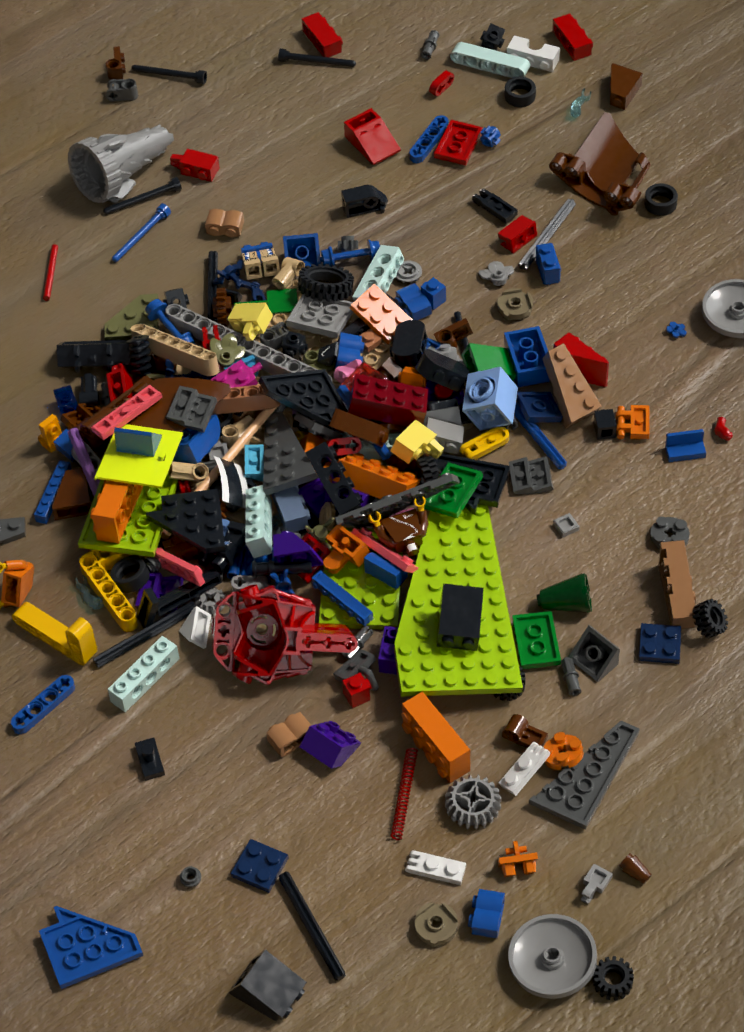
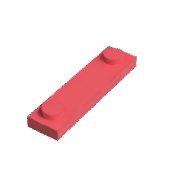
[91,385,162,440]
[351,527,419,574]
[154,547,205,587]

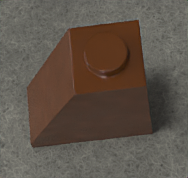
[610,63,643,110]
[329,408,389,448]
[52,468,91,521]

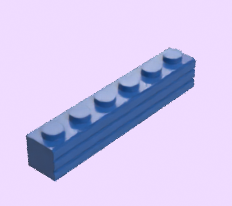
[34,460,72,524]
[312,570,373,626]

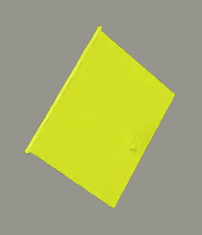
[94,424,183,489]

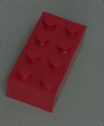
[348,374,428,427]

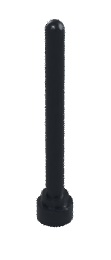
[278,48,356,67]
[131,65,207,84]
[103,177,182,214]

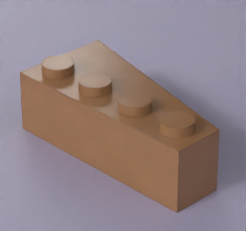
[542,343,602,429]

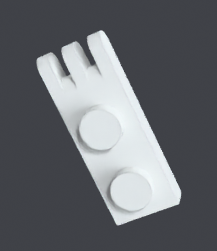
[499,742,550,796]
[405,850,466,885]

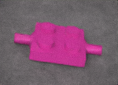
[211,359,263,388]

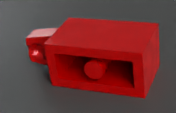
[170,148,220,182]
[106,363,135,402]

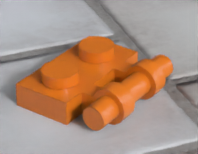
[615,405,650,439]

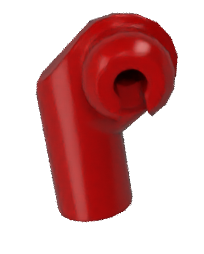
[714,417,733,441]

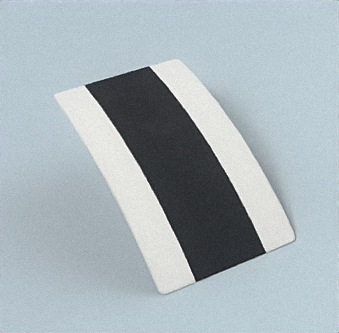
[213,456,248,509]

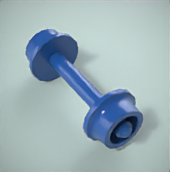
[320,239,380,267]
[145,299,195,344]

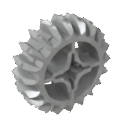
[445,774,501,830]

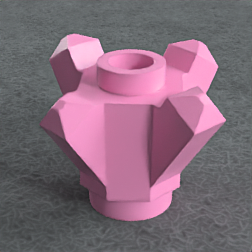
[334,359,367,391]

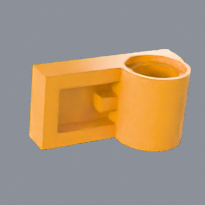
[38,414,62,453]

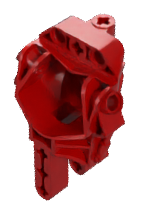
[211,584,358,685]

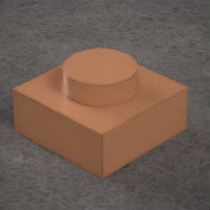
[359,329,382,352]

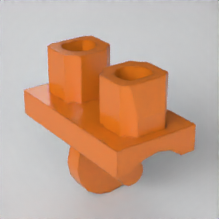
[497,841,538,877]

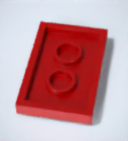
[434,120,483,166]

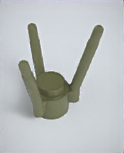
[305,517,335,549]

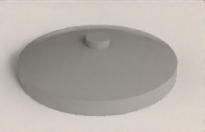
[702,279,744,338]
[508,914,597,999]

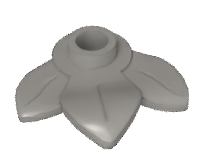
[479,261,514,286]

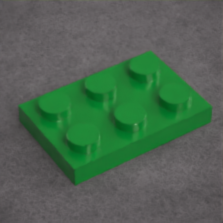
[422,463,483,518]
[512,611,561,669]

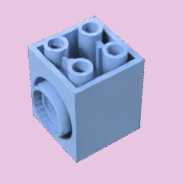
[462,367,518,431]

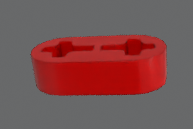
[429,70,455,96]
[326,437,362,456]

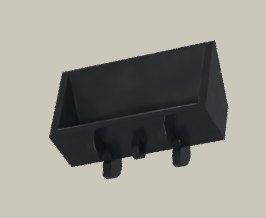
[57,340,133,373]

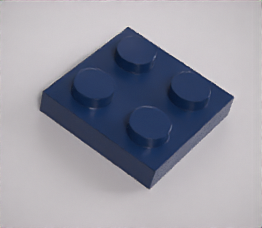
[516,392,563,423]
[639,623,681,664]
[231,839,289,893]

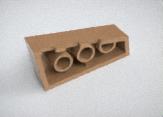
[658,540,696,629]

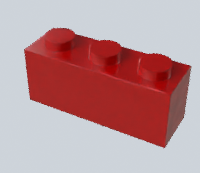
[301,12,343,57]
[552,13,593,61]

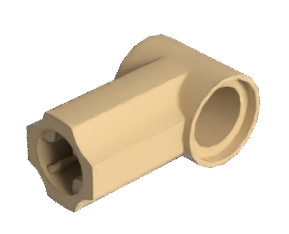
[272,257,305,290]
[222,415,254,449]
[168,461,209,483]

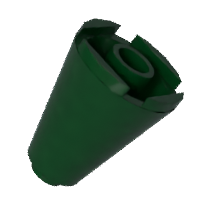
[537,573,592,613]

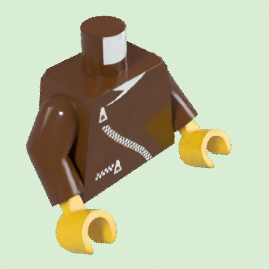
[368,496,429,557]

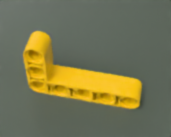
[79,550,138,632]
[11,601,98,666]

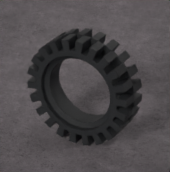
[298,264,354,302]

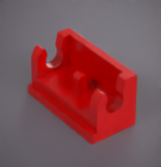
[498,215,538,254]

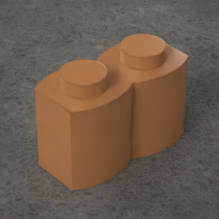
[205,209,244,237]
[267,712,311,757]

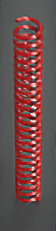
[391,748,418,840]

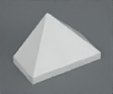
[179,606,211,649]

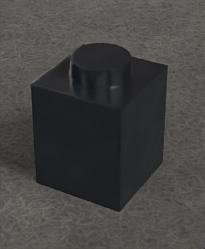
[593,409,617,440]

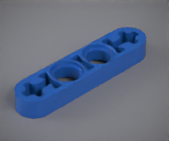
[409,115,449,163]
[11,675,75,734]

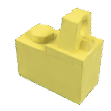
[228,303,273,341]
[391,420,444,464]

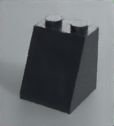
[436,583,484,651]
[229,950,307,1021]

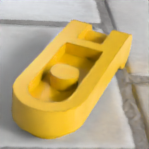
[459,427,509,460]

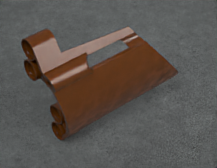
[549,112,650,216]
[74,377,231,461]

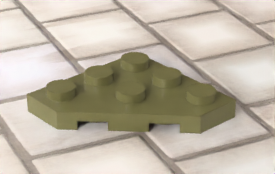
[105,294,159,340]

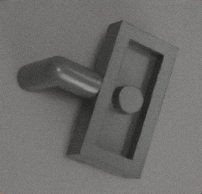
[333,649,379,691]

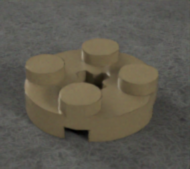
[497,288,533,320]
[414,902,458,947]

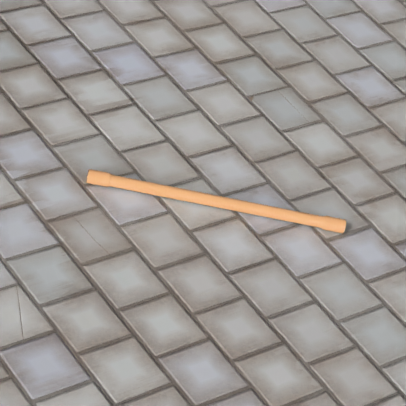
[163,403,282,536]

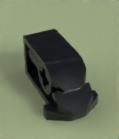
[341,185,388,218]

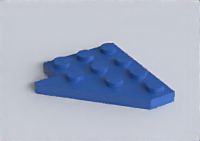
[39,906,143,989]

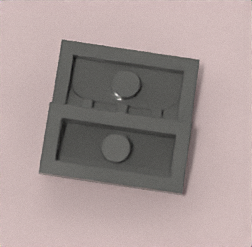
[166,386,217,433]
[509,456,554,494]

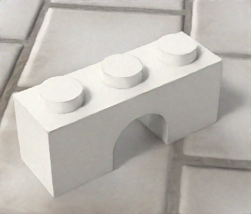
[507,35,560,72]

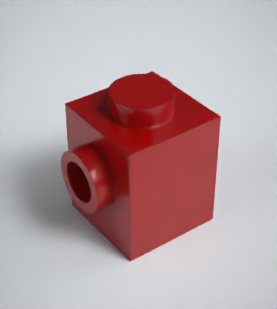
[342,673,372,709]

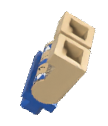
[241,242,280,280]

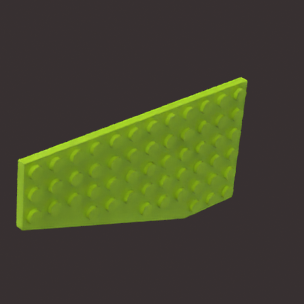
[394,505,523,697]

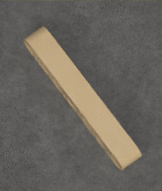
[130,324,219,376]

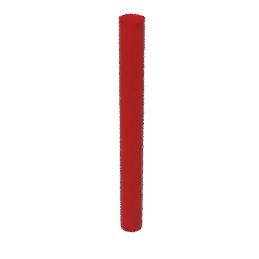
[43,244,58,301]

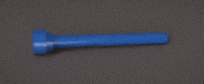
[112,203,171,262]

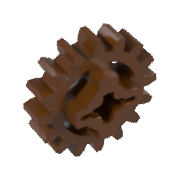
[212,288,232,327]

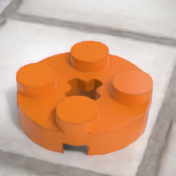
[543,732,584,770]

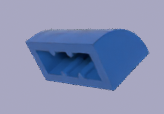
[364,552,408,590]

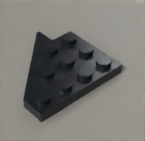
[259,369,348,430]
[434,454,510,515]
[146,489,226,554]

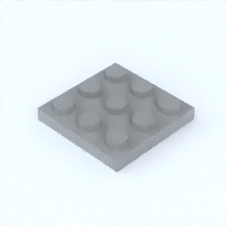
[286,294,353,338]

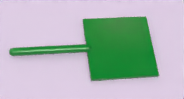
[233,288,298,314]

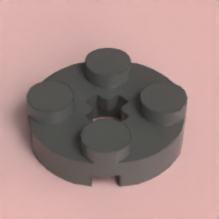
[650,517,690,550]

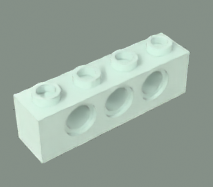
[352,245,404,301]
[245,485,272,558]
[108,636,180,712]

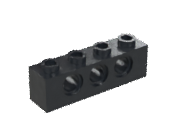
[305,442,364,515]

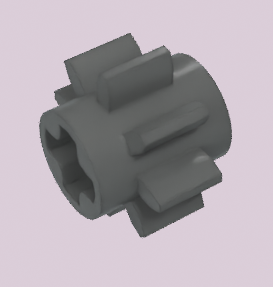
[337,236,358,252]

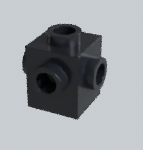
[480,23,505,51]
[163,288,189,308]
[280,331,308,361]

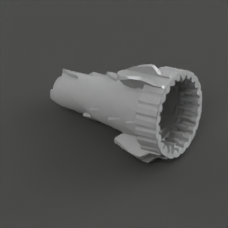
[68,124,174,203]

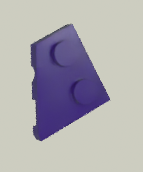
[298,478,335,518]

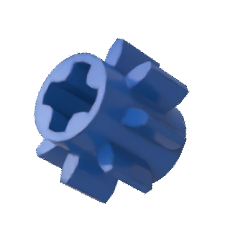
[480,125,501,147]

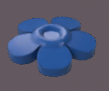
[666,322,687,338]

